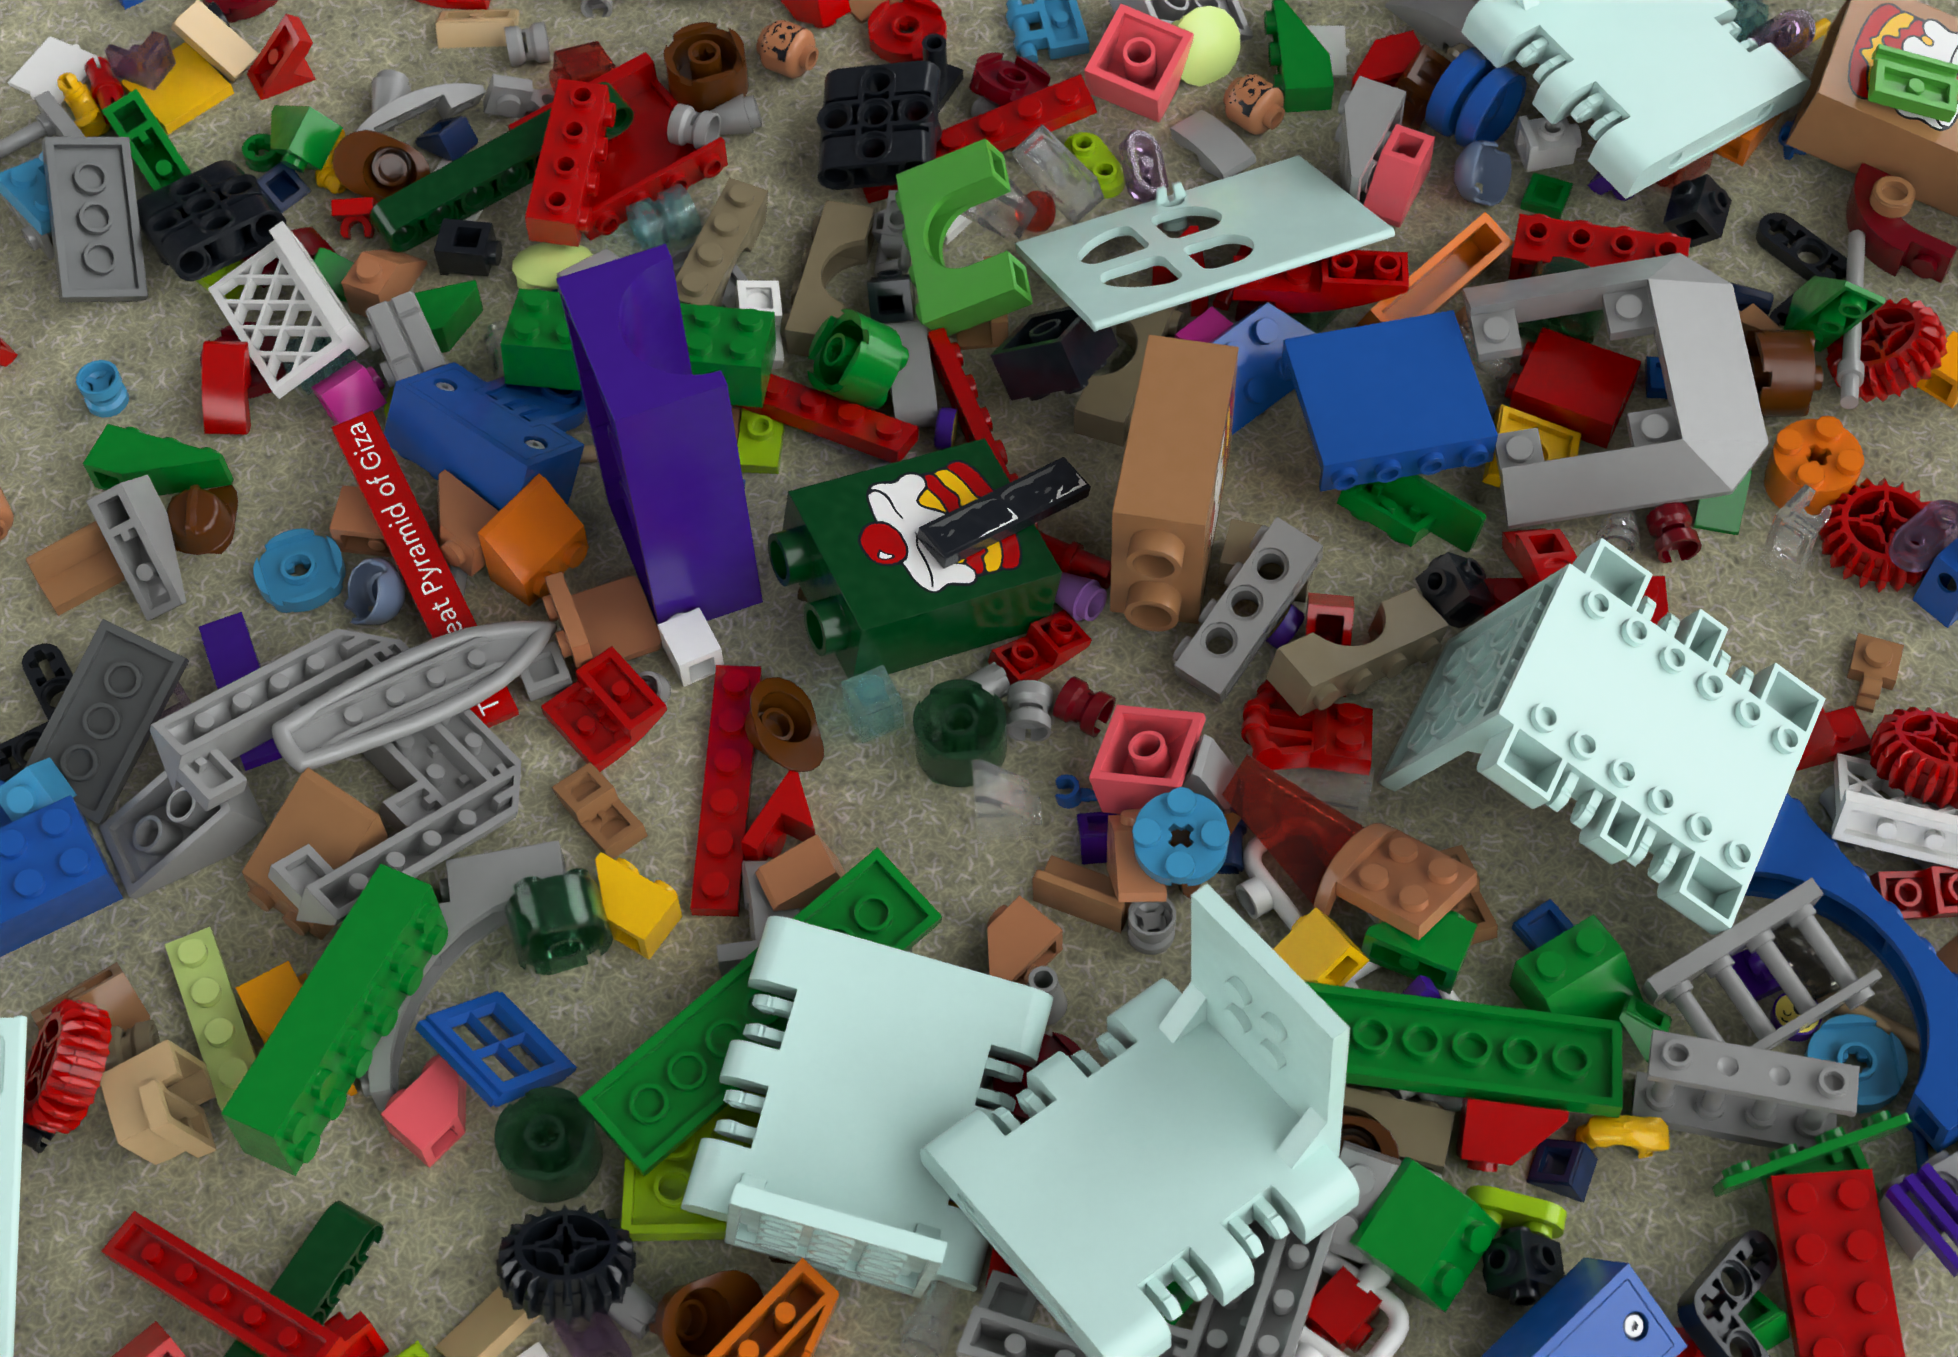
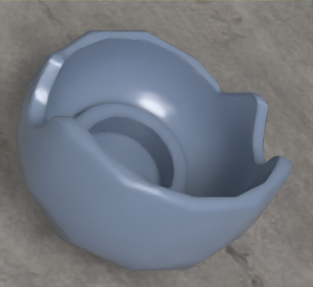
[1454,140,1512,206]
[344,558,405,625]

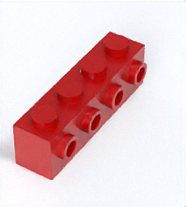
[525,78,616,247]
[1508,214,1691,280]

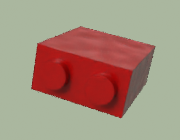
[1505,327,1642,449]

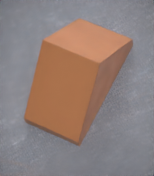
[755,834,846,911]

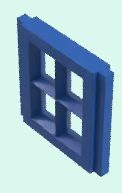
[415,991,577,1108]

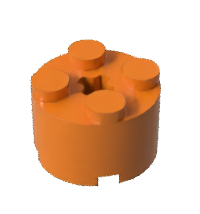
[1764,415,1865,520]

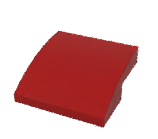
[541,646,667,772]

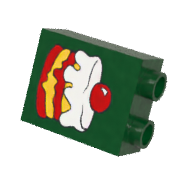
[768,438,1062,685]

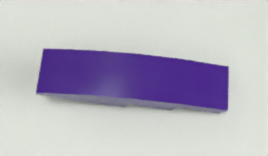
[199,612,283,771]

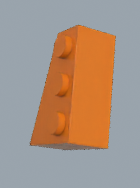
[706,1257,840,1357]

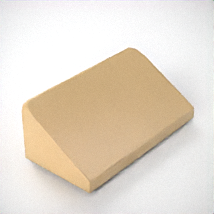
[171,0,259,83]
[435,8,519,48]
[434,1286,540,1357]

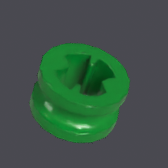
[242,133,282,172]

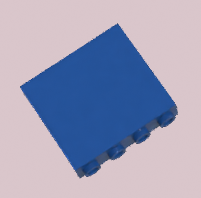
[1281,310,1498,492]

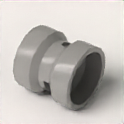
[505,22,551,67]
[667,103,721,150]
[1005,680,1054,742]
[1128,898,1176,955]

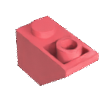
[1363,124,1435,228]
[380,1054,466,1168]

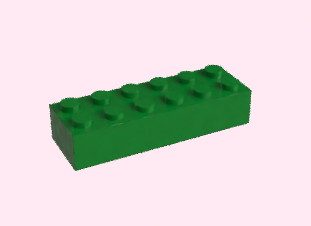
[500,288,776,408]
[221,863,448,1176]

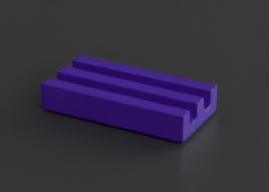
[1885,1162,1958,1277]

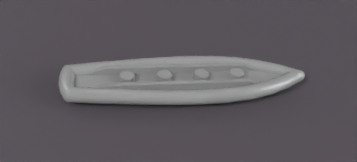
[271,620,557,773]

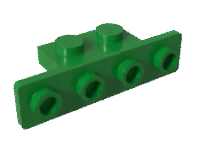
[1337,475,1486,553]
[1712,1110,1912,1198]

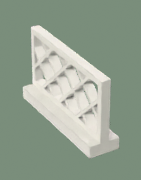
[208,221,370,399]
[1831,753,1958,869]

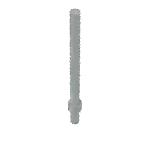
[1837,230,1865,409]

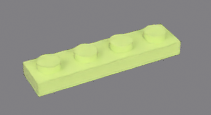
[164,927,256,1111]

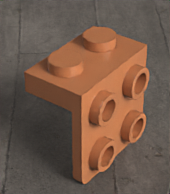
[542,572,662,670]

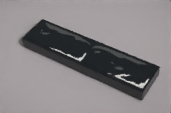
[917,457,1091,569]

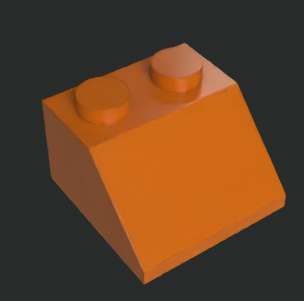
[478,473,589,607]

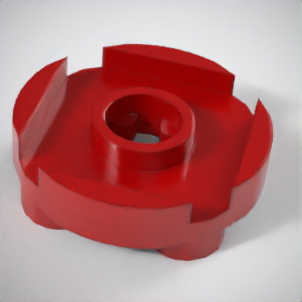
[868,0,947,63]

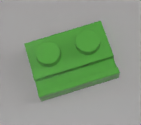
[1868,44,1958,123]

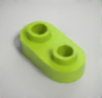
[1064,132,1125,199]
[1466,1185,1567,1239]

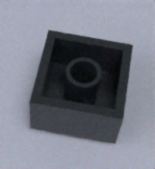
[990,306,1119,401]

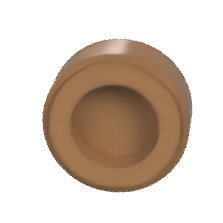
[1870,176,1916,218]

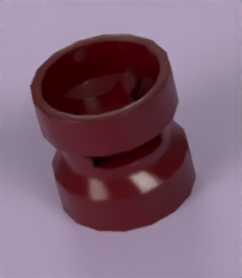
[1645,502,1702,563]
[1053,676,1116,738]

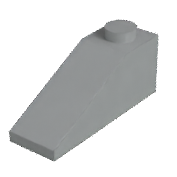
[86,475,186,621]

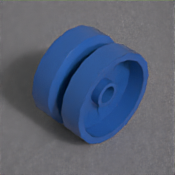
[1425,47,1527,148]

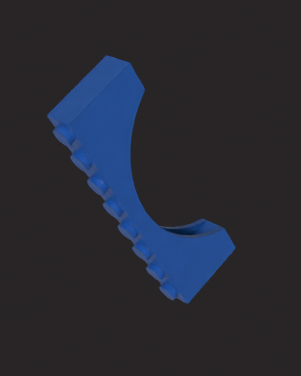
[1745,793,1958,1153]

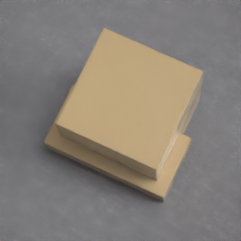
[100,1039,217,1165]

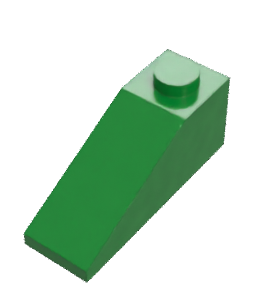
[102,89,192,191]

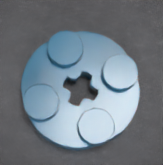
[253,528,346,613]
[1132,787,1230,886]
[1804,1014,1908,1113]

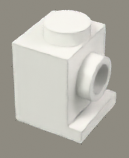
[1514,115,1582,172]

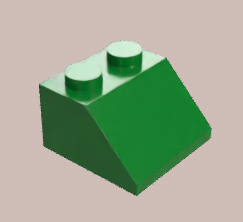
[1509,914,1644,1027]
[1350,1156,1501,1312]

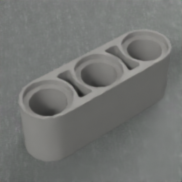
[885,320,938,428]

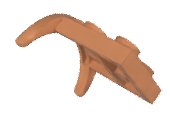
[1313,823,1477,940]

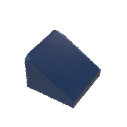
[415,116,478,161]
[257,162,311,213]
[1526,1138,1598,1203]

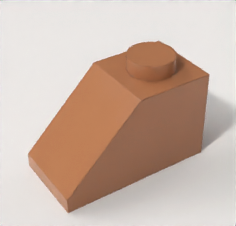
[341,248,427,317]
[437,469,499,577]
[329,485,392,557]
[1106,809,1167,902]
[987,895,1063,985]

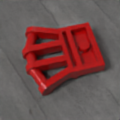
[1241,679,1373,776]

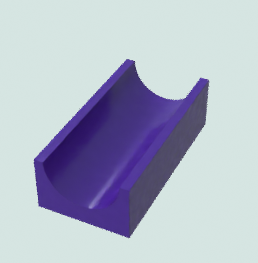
[556,244,763,627]

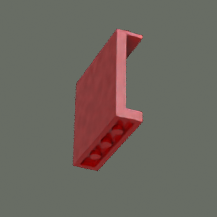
[508,52,728,241]

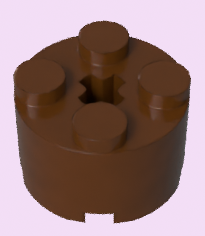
[664,22,749,113]
[1744,329,1824,417]

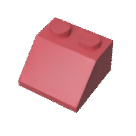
[1084,4,1194,122]
[1089,705,1206,814]

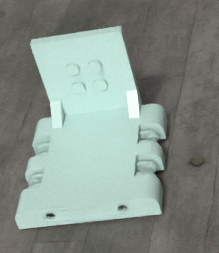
[1461,0,1811,199]
[1378,538,1826,935]
[920,883,1359,1357]
[681,916,1054,1298]

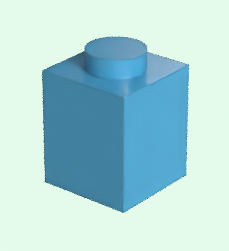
[0,757,77,822]

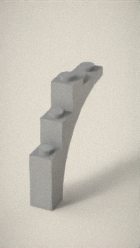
[360,840,570,1111]

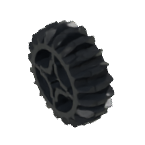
[496,1203,636,1326]

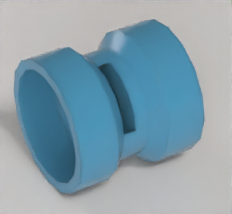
[76,360,129,418]

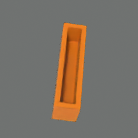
[1355,211,1514,327]

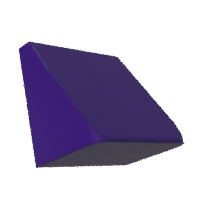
[1077,811,1121,865]

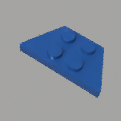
[1209,302,1317,435]

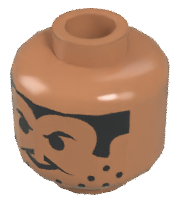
[756,20,819,79]
[1223,74,1285,135]

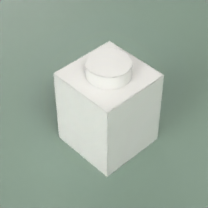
[658,608,724,687]

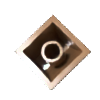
[242,767,388,941]

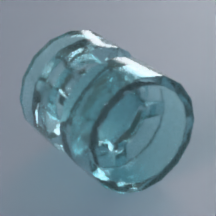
[626,184,702,251]

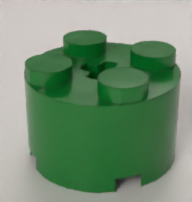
[807,308,909,409]

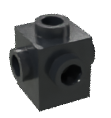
[1663,174,1732,248]
[1415,552,1495,628]
[1482,1227,1565,1307]

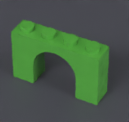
[895,138,1033,336]

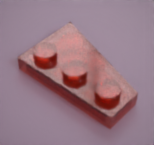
[1221,754,1365,906]

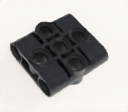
[817,61,942,190]
[137,160,287,281]

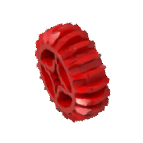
[1826,297,1948,403]
[1819,477,1946,593]
[1868,706,1958,809]
[23,999,112,1134]

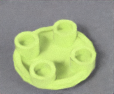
[1172,6,1241,87]
[512,242,593,290]

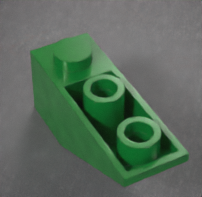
[1264,0,1334,113]
[1784,276,1886,352]
[83,424,234,496]

